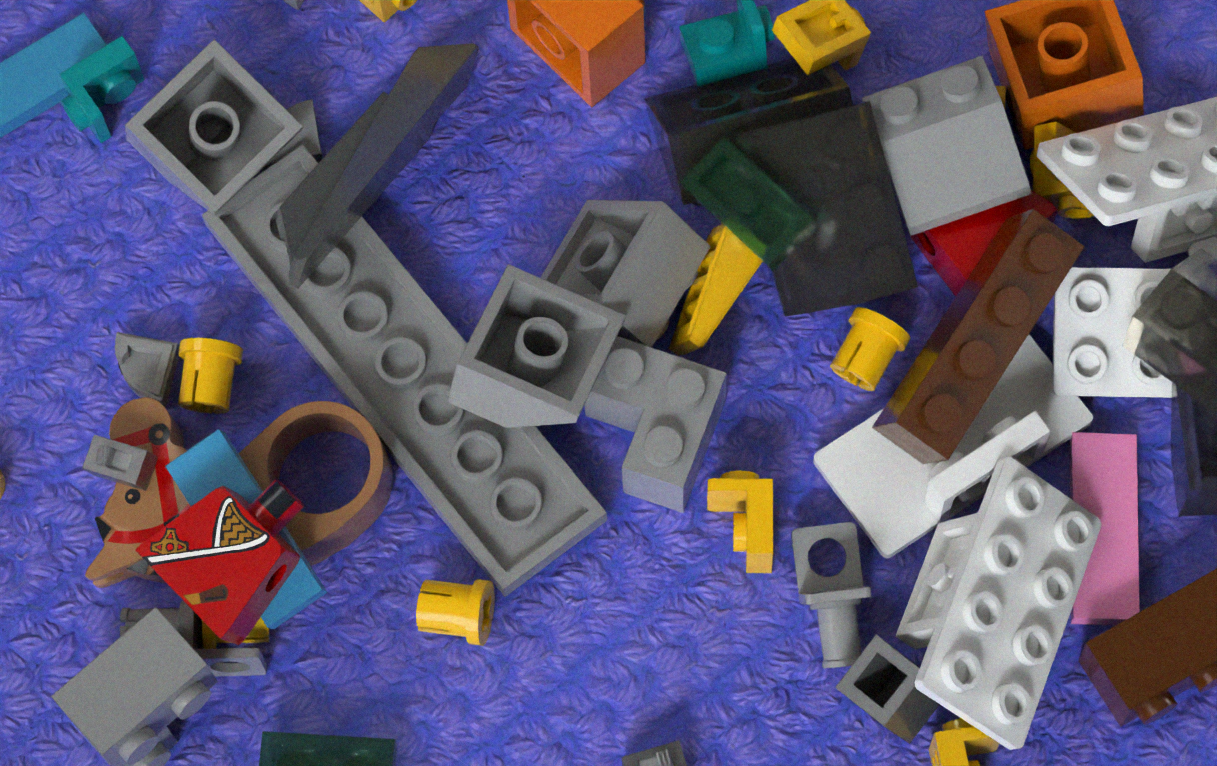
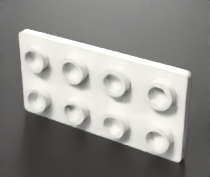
[1036,97,1217,263]
[1052,267,1217,398]
[813,334,1093,559]
[895,457,1102,750]

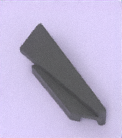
[276,43,479,289]

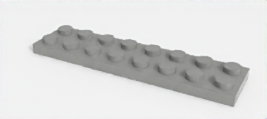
[202,144,607,597]

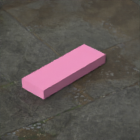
[1070,432,1140,626]

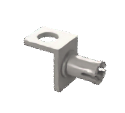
[791,522,872,668]
[120,601,267,677]

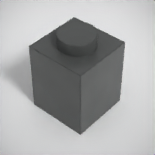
[835,635,940,744]

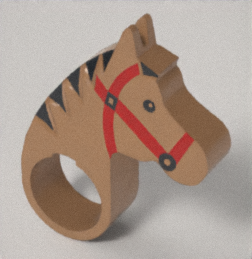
[85,397,393,588]

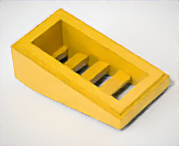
[669,220,768,356]

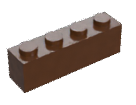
[872,209,1085,464]
[1078,569,1217,727]

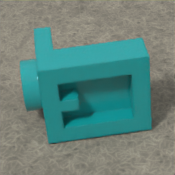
[679,0,775,86]
[60,36,144,143]

